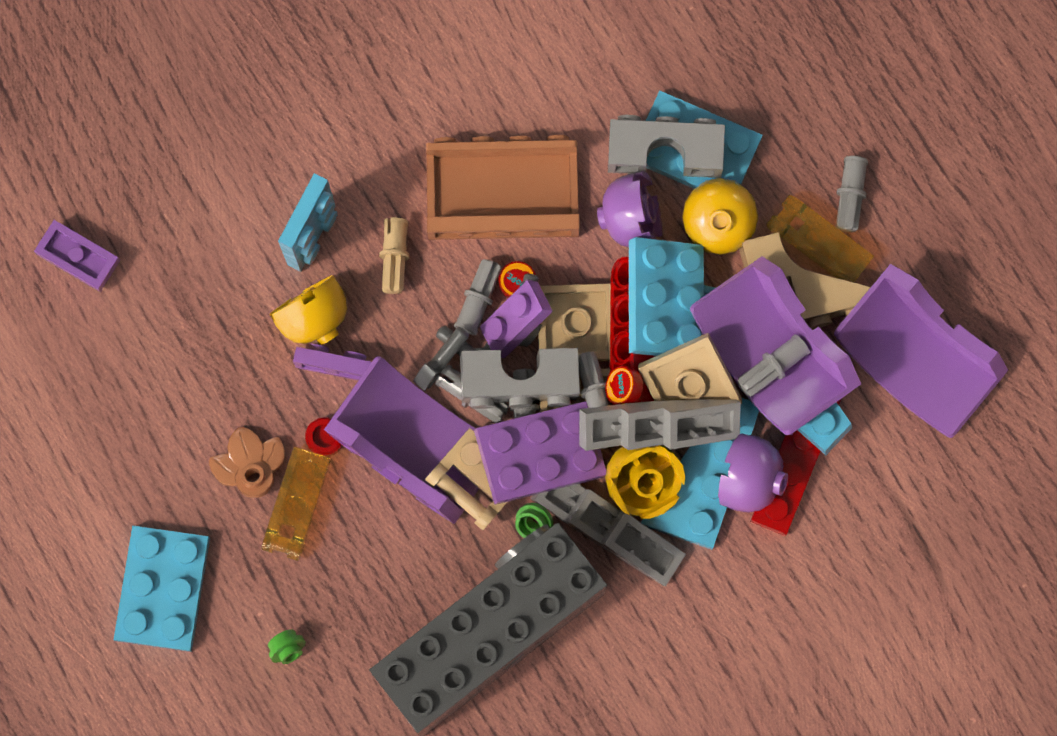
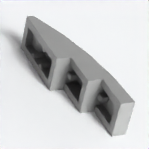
[579,399,741,451]
[531,484,686,586]

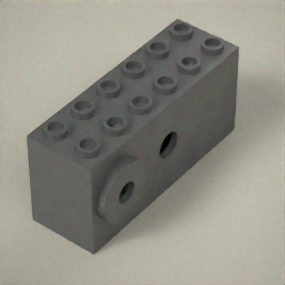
[369,523,607,736]

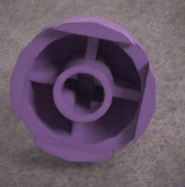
[597,171,663,247]
[718,433,788,513]

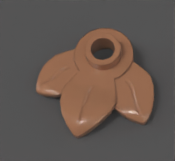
[209,427,285,498]

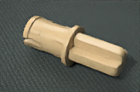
[379,217,409,294]

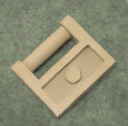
[424,428,507,530]

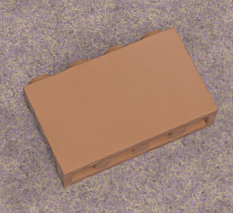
[426,135,579,240]

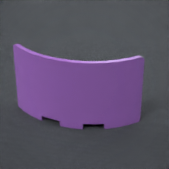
[690,256,861,435]
[834,264,1008,438]
[324,356,479,524]

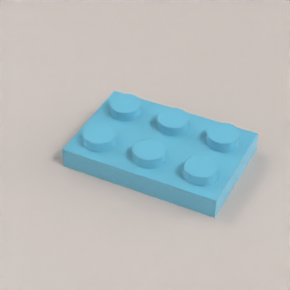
[646,90,763,189]
[278,173,338,272]
[629,237,704,356]
[114,526,210,652]

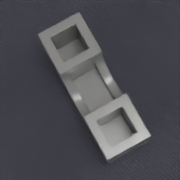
[608,115,725,178]
[460,348,580,409]

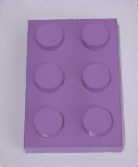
[474,401,606,505]

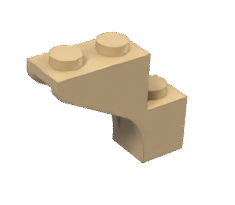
[739,232,870,329]

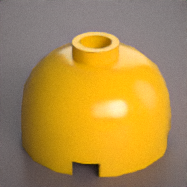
[682,178,758,255]
[270,275,347,345]
[605,445,685,519]

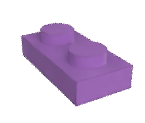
[34,220,120,292]
[480,280,553,358]
[293,343,371,381]

